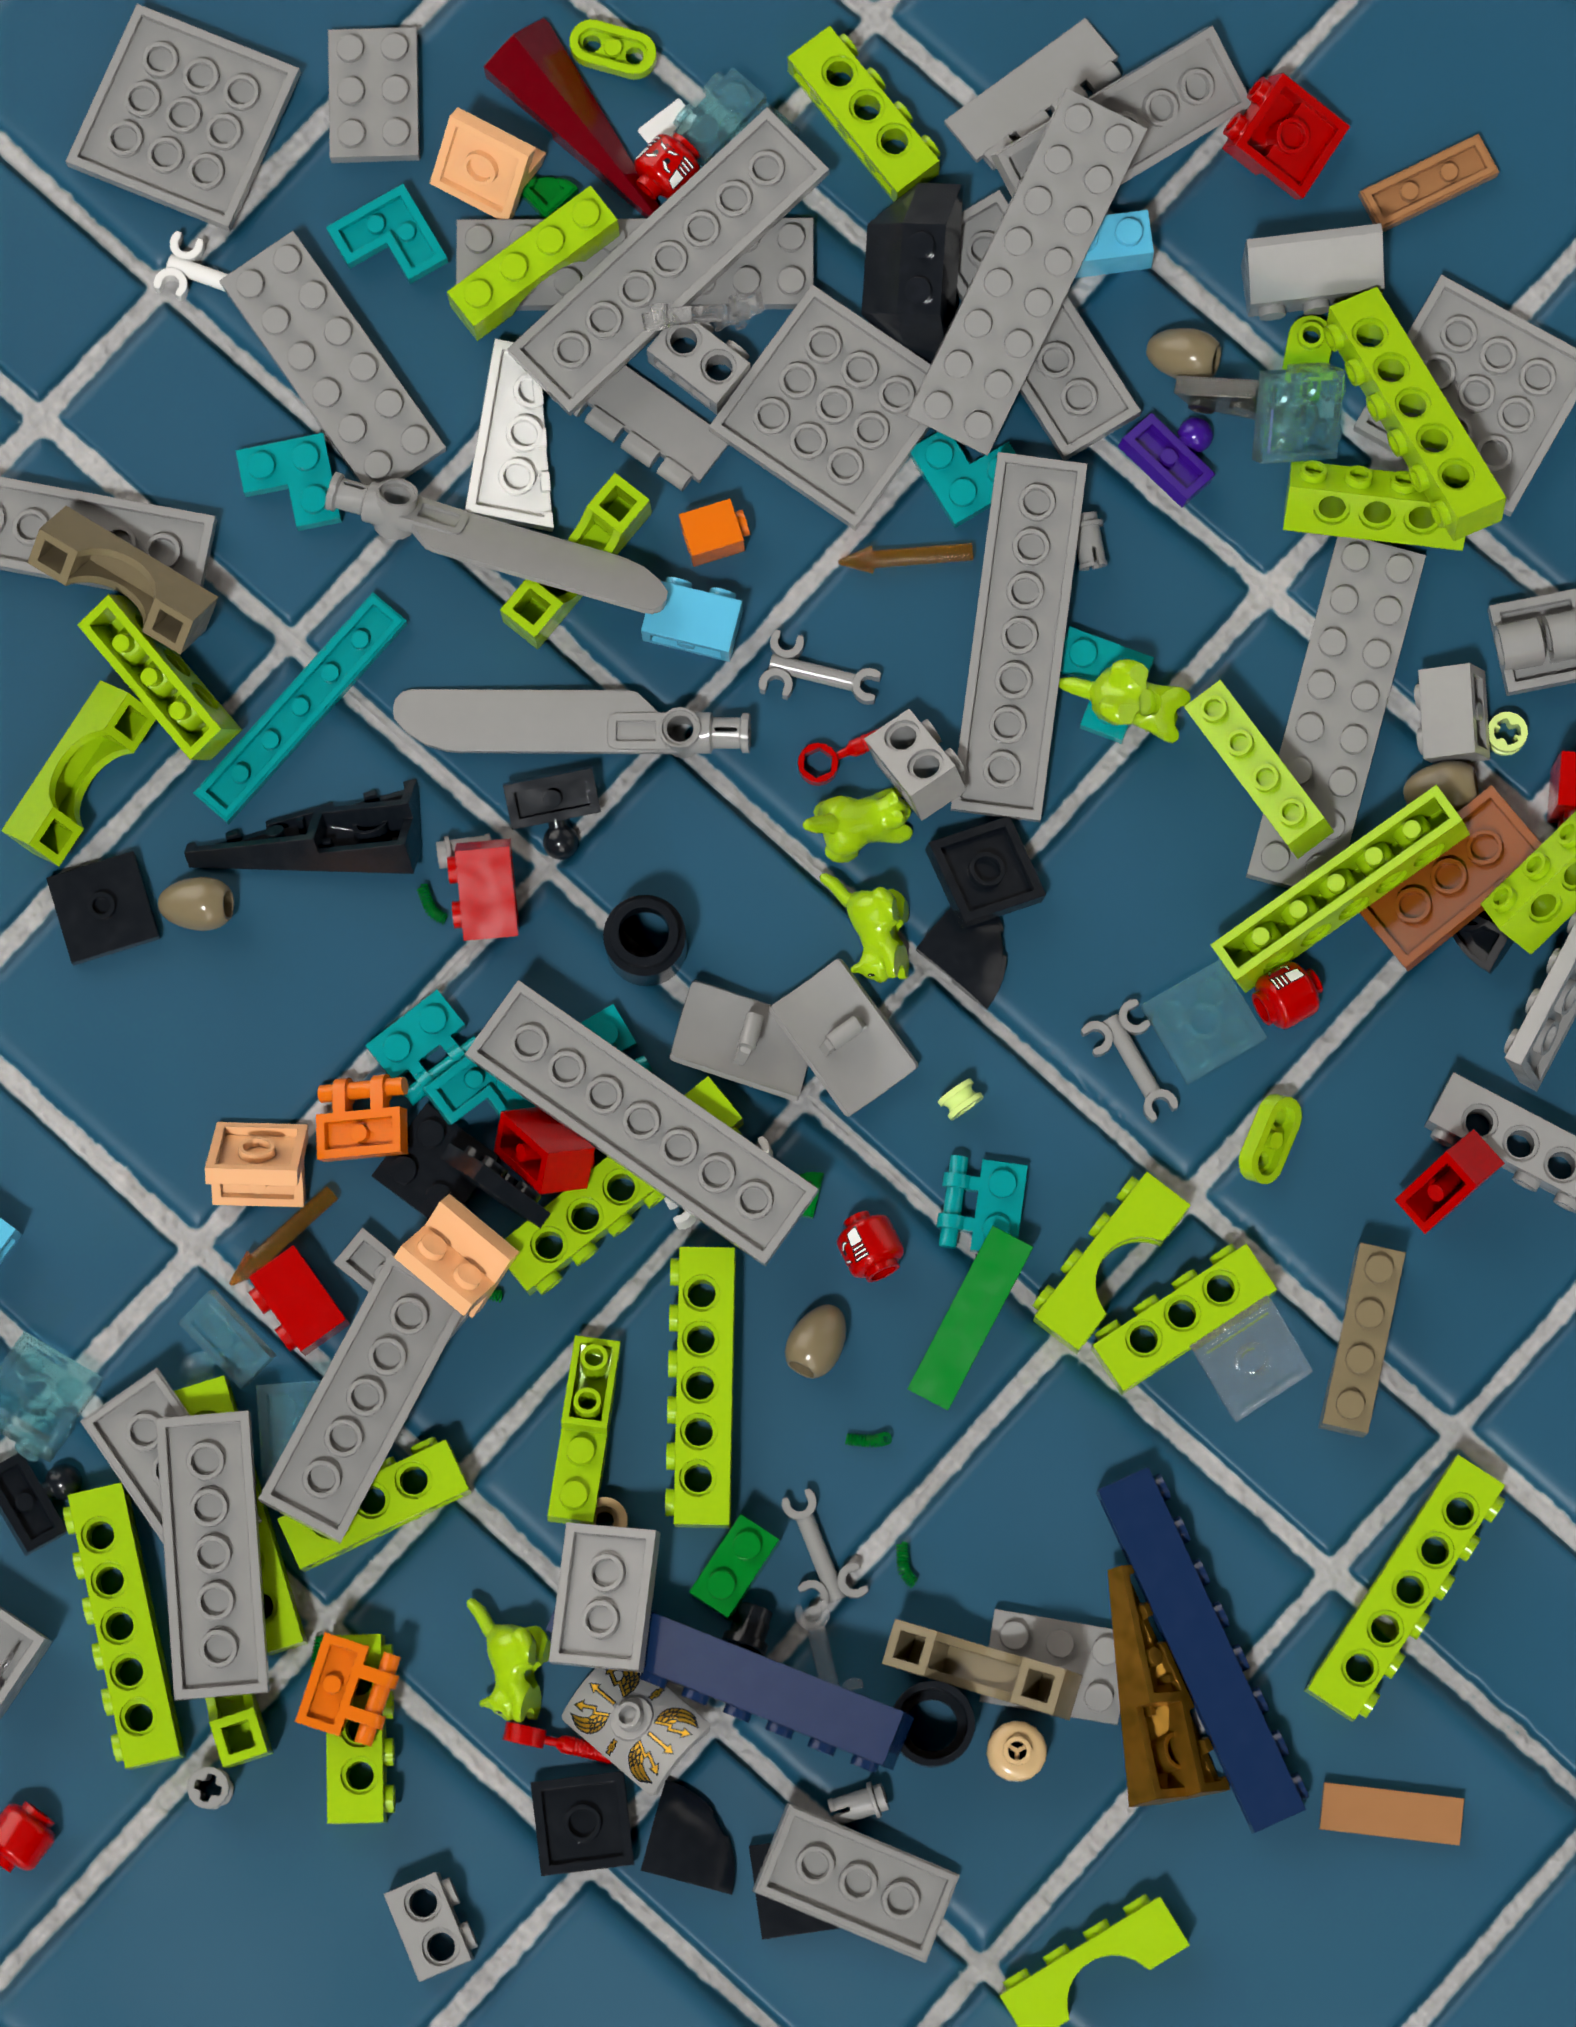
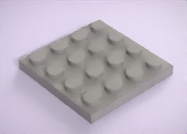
[65,4,301,232]
[1353,275,1576,517]
[709,284,931,531]

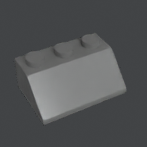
[1241,223,1385,321]

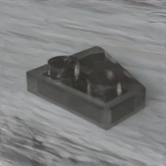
[1174,375,1292,425]

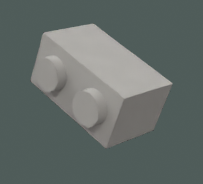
[1414,663,1490,764]

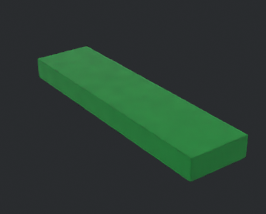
[907,1225,1034,1411]

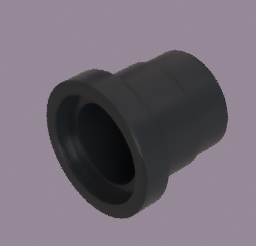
[722,1602,773,1656]

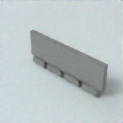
[944,18,1122,170]
[552,365,729,491]

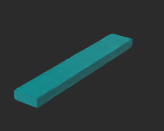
[193,592,408,825]

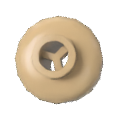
[986,1721,1047,1782]

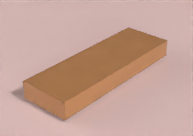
[1358,134,1499,232]
[1319,1782,1464,1846]

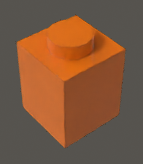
[679,499,750,567]

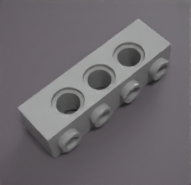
[1424,1072,1576,1213]

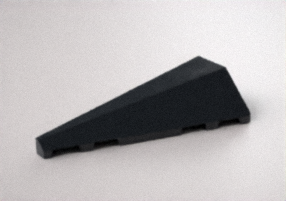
[184,779,422,874]

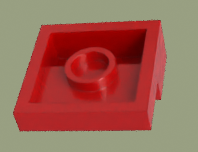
[1222,73,1350,200]

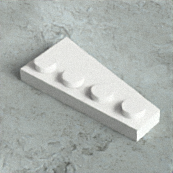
[465,339,554,532]

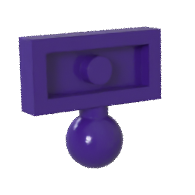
[1118,413,1216,508]

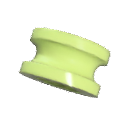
[1488,712,1528,756]
[938,1078,984,1121]

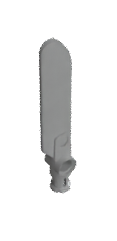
[325,472,668,614]
[393,689,751,758]

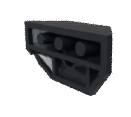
[861,183,964,364]

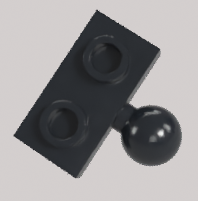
[503,766,601,860]
[0,1452,82,1556]

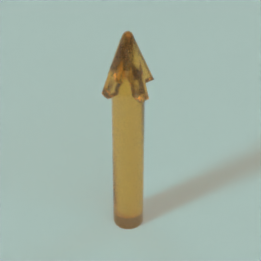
[838,543,973,574]
[229,1186,338,1286]

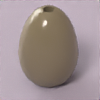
[1146,328,1221,382]
[1403,760,1479,812]
[158,877,234,931]
[785,1304,846,1379]

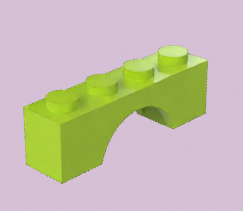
[447,185,620,341]
[500,473,652,650]
[1,680,156,866]
[1032,1171,1191,1355]
[205,1694,274,1768]
[999,1893,1190,2027]

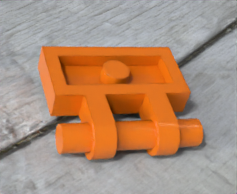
[316,1074,408,1162]
[295,1632,401,1747]

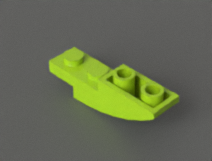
[547,1335,621,1525]

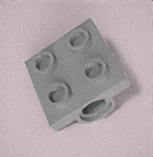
[1487,589,1576,696]

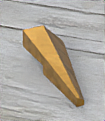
[1107,1565,1230,1807]

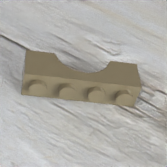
[27,506,218,654]
[1318,1242,1406,1438]
[882,1619,1083,1721]

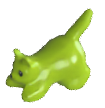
[1058,659,1191,744]
[802,787,913,863]
[819,873,909,983]
[467,1598,551,1722]

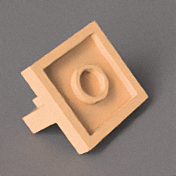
[429,107,546,219]
[205,1122,308,1207]
[394,1193,520,1318]

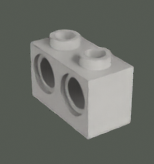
[646,310,751,415]
[864,709,967,821]
[384,1872,478,1982]

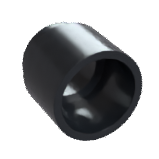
[603,895,688,986]
[893,1681,975,1768]

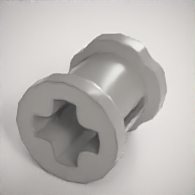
[187,1767,234,1810]

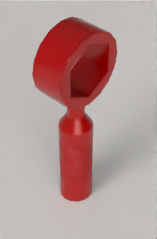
[798,727,881,786]
[502,1722,612,1764]

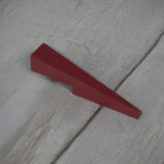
[483,18,659,219]

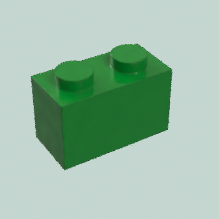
[689,1514,780,1620]

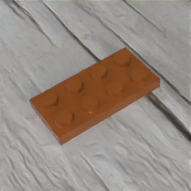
[1359,785,1542,972]

